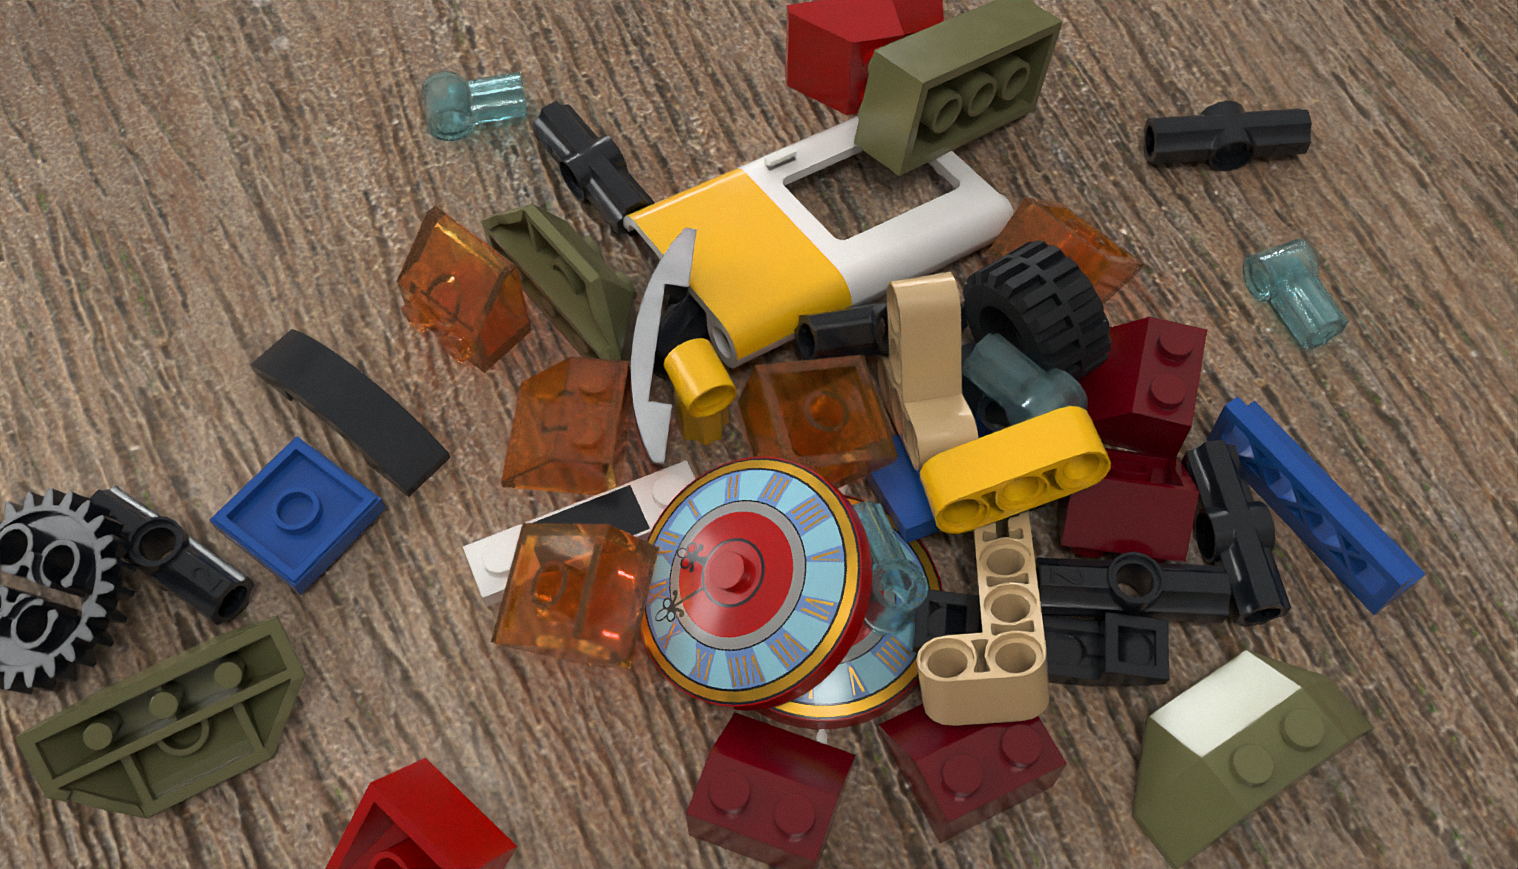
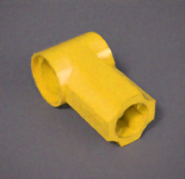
[663,339,737,446]

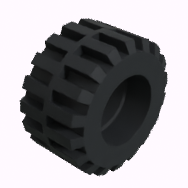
[963,240,1111,401]

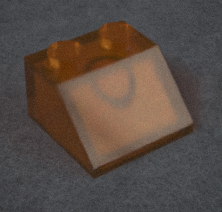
[988,197,1144,305]
[396,206,532,373]
[738,355,898,489]
[501,356,633,495]
[491,523,659,670]

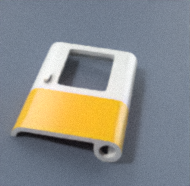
[623,116,1014,368]

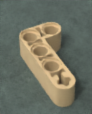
[916,510,1050,726]

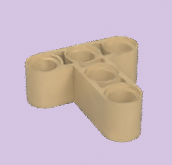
[877,272,978,470]

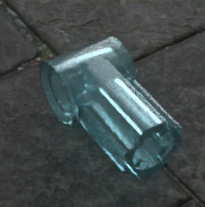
[422,71,528,141]
[1242,239,1349,350]
[962,333,1088,426]
[852,500,928,636]

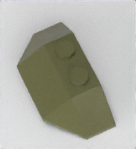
[481,204,637,395]
[15,615,306,819]
[1132,650,1373,869]

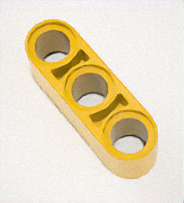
[920,406,1111,534]

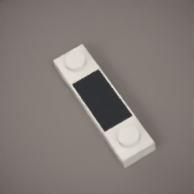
[463,460,695,607]

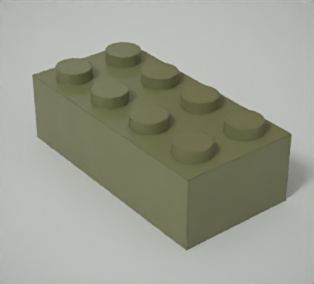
[854,0,1063,176]

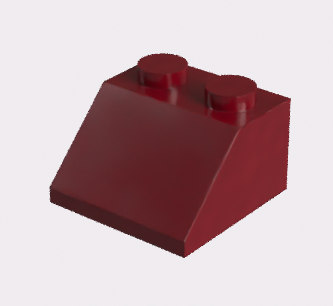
[1066,317,1207,457]
[1056,448,1199,563]
[878,704,1067,843]
[686,712,856,869]

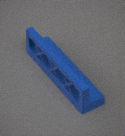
[1206,397,1426,615]

